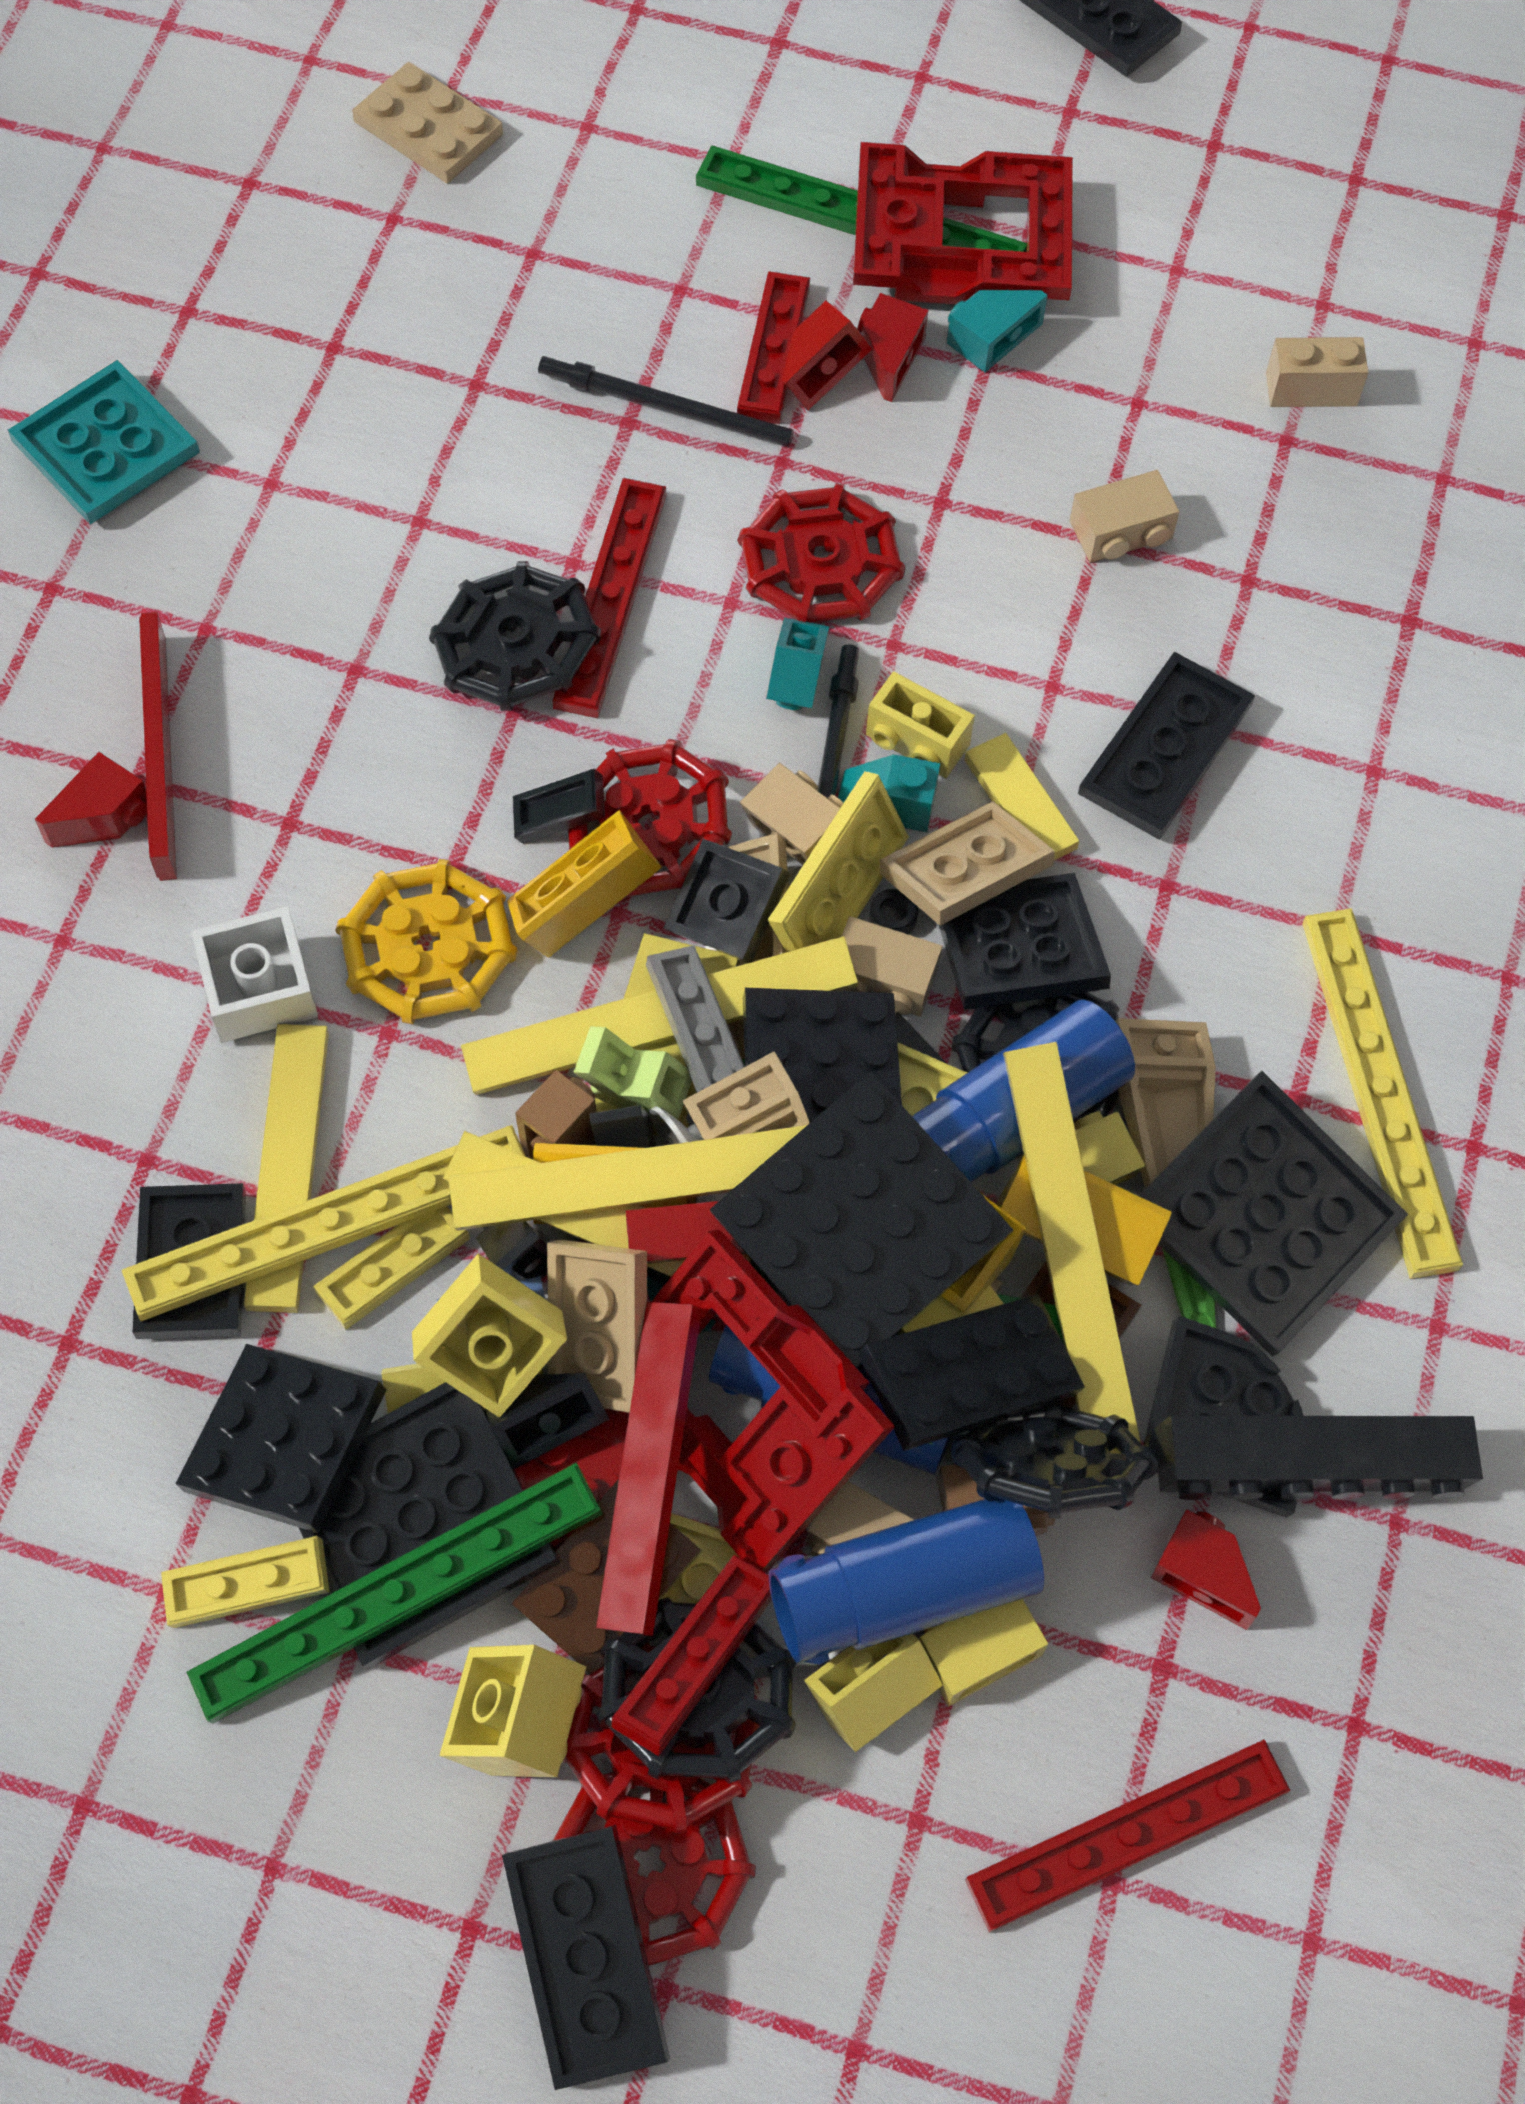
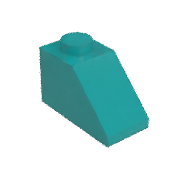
[947,290,1048,373]
[766,617,829,710]
[838,754,941,833]

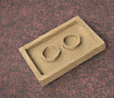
[352,61,503,184]
[880,801,1054,926]
[547,1240,647,1412]

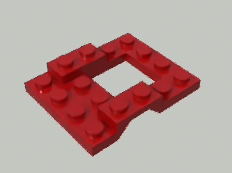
[853,142,1073,305]
[615,1229,895,1573]

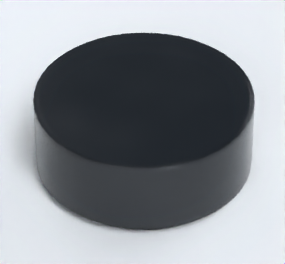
[869,889,918,935]

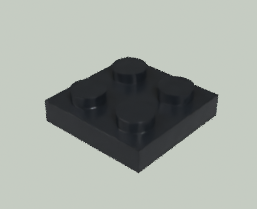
[664,839,791,963]

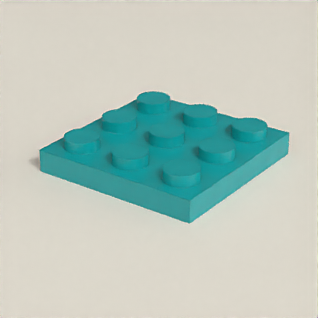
[8,360,200,525]

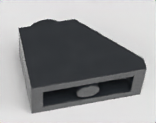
[589,1105,656,1148]
[475,1220,551,1281]
[485,1373,610,1469]

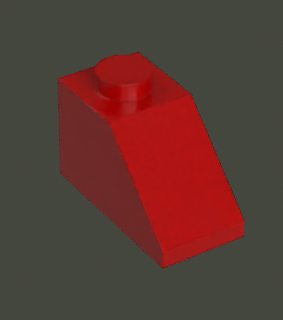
[857,293,929,402]
[781,300,872,411]
[35,752,147,848]
[1150,1509,1261,1630]

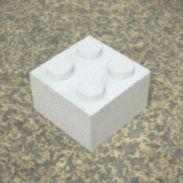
[191,906,318,1043]

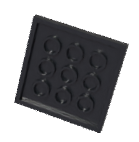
[709,1071,1013,1368]
[1138,1071,1408,1357]
[298,1382,561,1669]

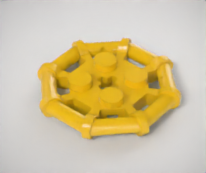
[335,859,518,1024]

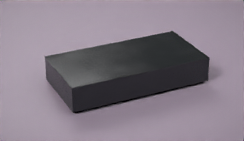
[513,768,605,844]

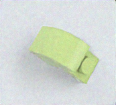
[574,1026,692,1119]

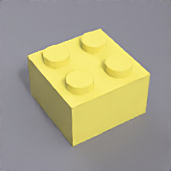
[412,1253,567,1418]
[439,1645,586,1777]

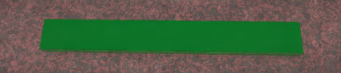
[696,145,1027,252]
[186,1463,603,1724]

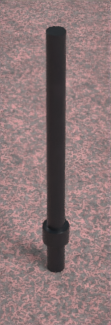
[538,356,794,447]
[818,644,859,798]

